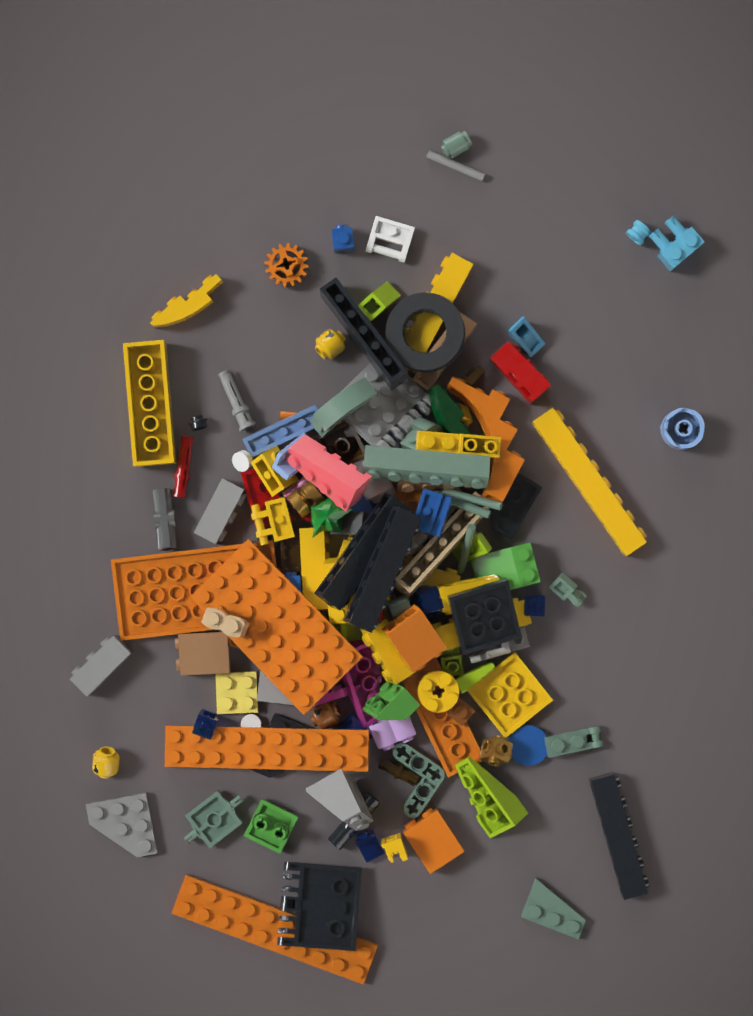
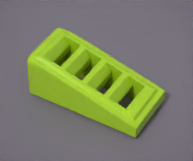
[455,662,495,694]

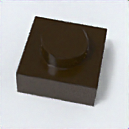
[464,365,485,386]

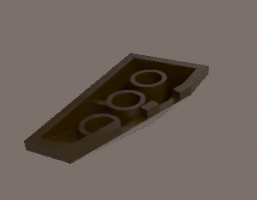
[298,421,369,472]

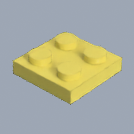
[216,671,258,714]

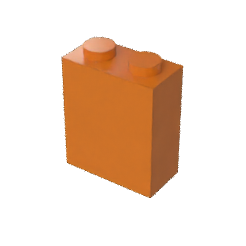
[382,604,447,673]
[403,808,464,874]

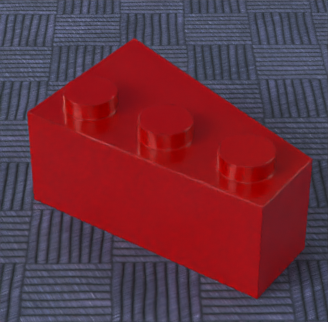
[489,341,551,404]

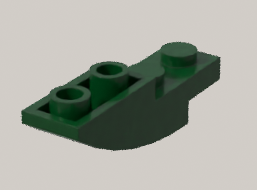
[428,384,471,434]

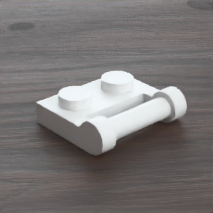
[365,216,415,263]

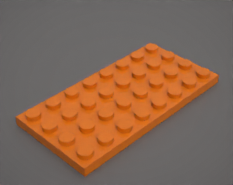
[190,539,363,715]
[111,540,277,641]

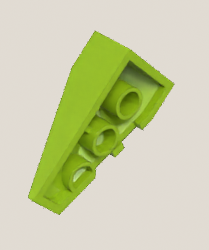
[455,756,528,838]

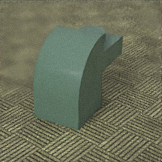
[400,418,444,449]

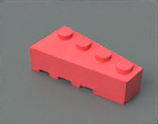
[285,435,372,512]

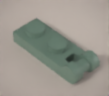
[544,726,604,758]

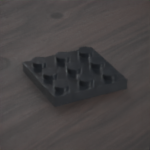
[447,578,522,655]

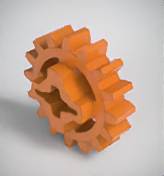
[264,243,309,288]

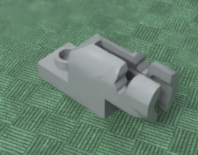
[469,627,530,664]

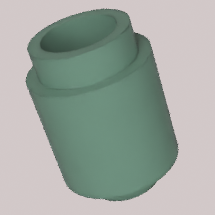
[440,131,472,159]

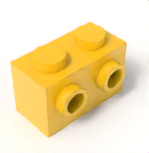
[250,446,299,497]

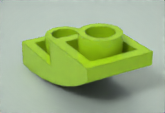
[440,647,464,676]

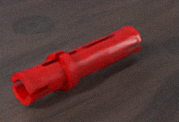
[172,436,194,498]

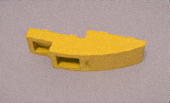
[150,274,223,328]
[415,430,501,458]

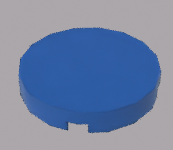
[509,725,547,766]

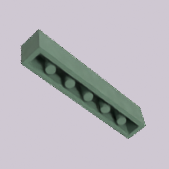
[363,445,490,489]

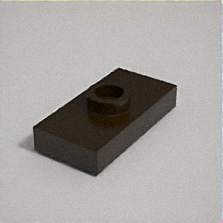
[280,531,301,573]

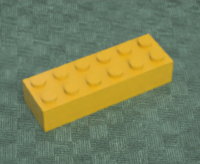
[123,340,176,467]

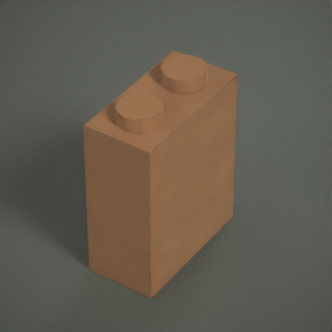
[175,631,231,676]

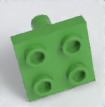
[244,798,298,854]

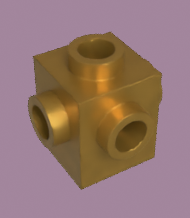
[479,735,513,767]

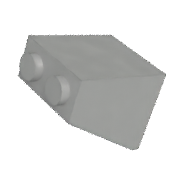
[306,769,374,831]

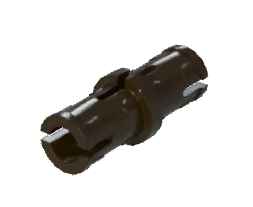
[378,756,420,786]

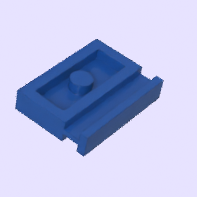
[415,489,453,538]

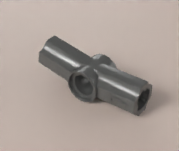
[153,488,177,551]

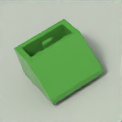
[363,682,420,720]

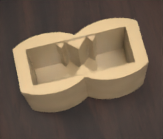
[201,608,249,638]

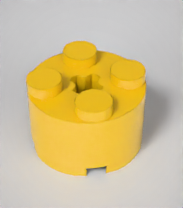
[417,670,459,713]

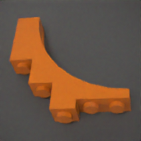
[446,377,525,502]

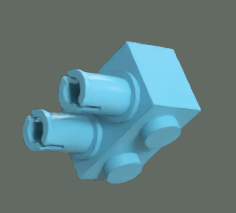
[649,215,705,271]

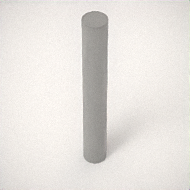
[426,150,485,181]

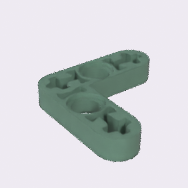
[393,742,445,818]

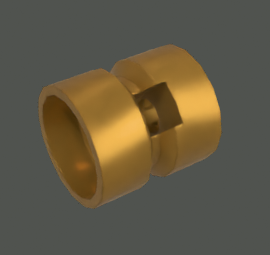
[287,481,325,518]

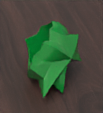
[311,498,353,538]

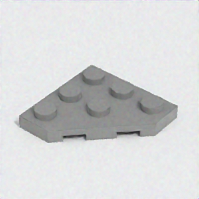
[86,792,158,857]

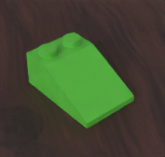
[470,542,541,590]

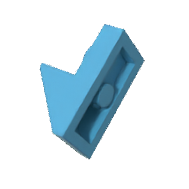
[508,316,546,357]

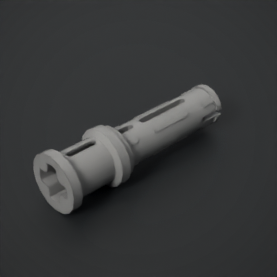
[218,370,256,432]

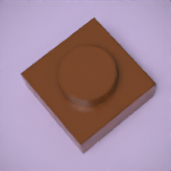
[446,697,475,726]

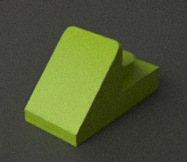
[452,531,492,562]

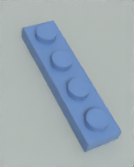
[242,404,319,457]

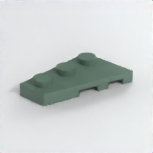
[521,878,586,940]

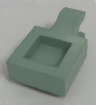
[548,572,587,607]

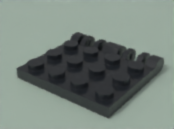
[277,862,362,951]

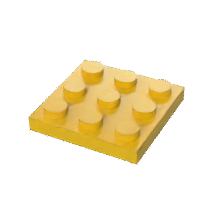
[467,652,553,738]

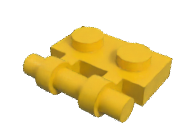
[251,497,295,546]

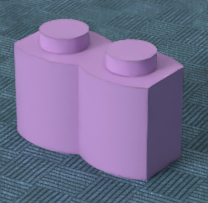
[369,716,416,751]

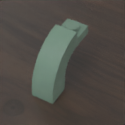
[310,377,378,438]

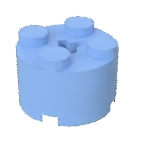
[660,408,705,450]

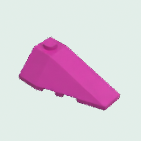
[342,639,382,728]

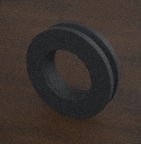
[386,292,465,373]

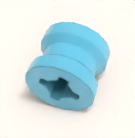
[626,220,652,245]

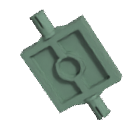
[184,790,244,848]

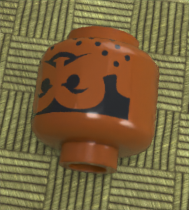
[310,701,342,729]

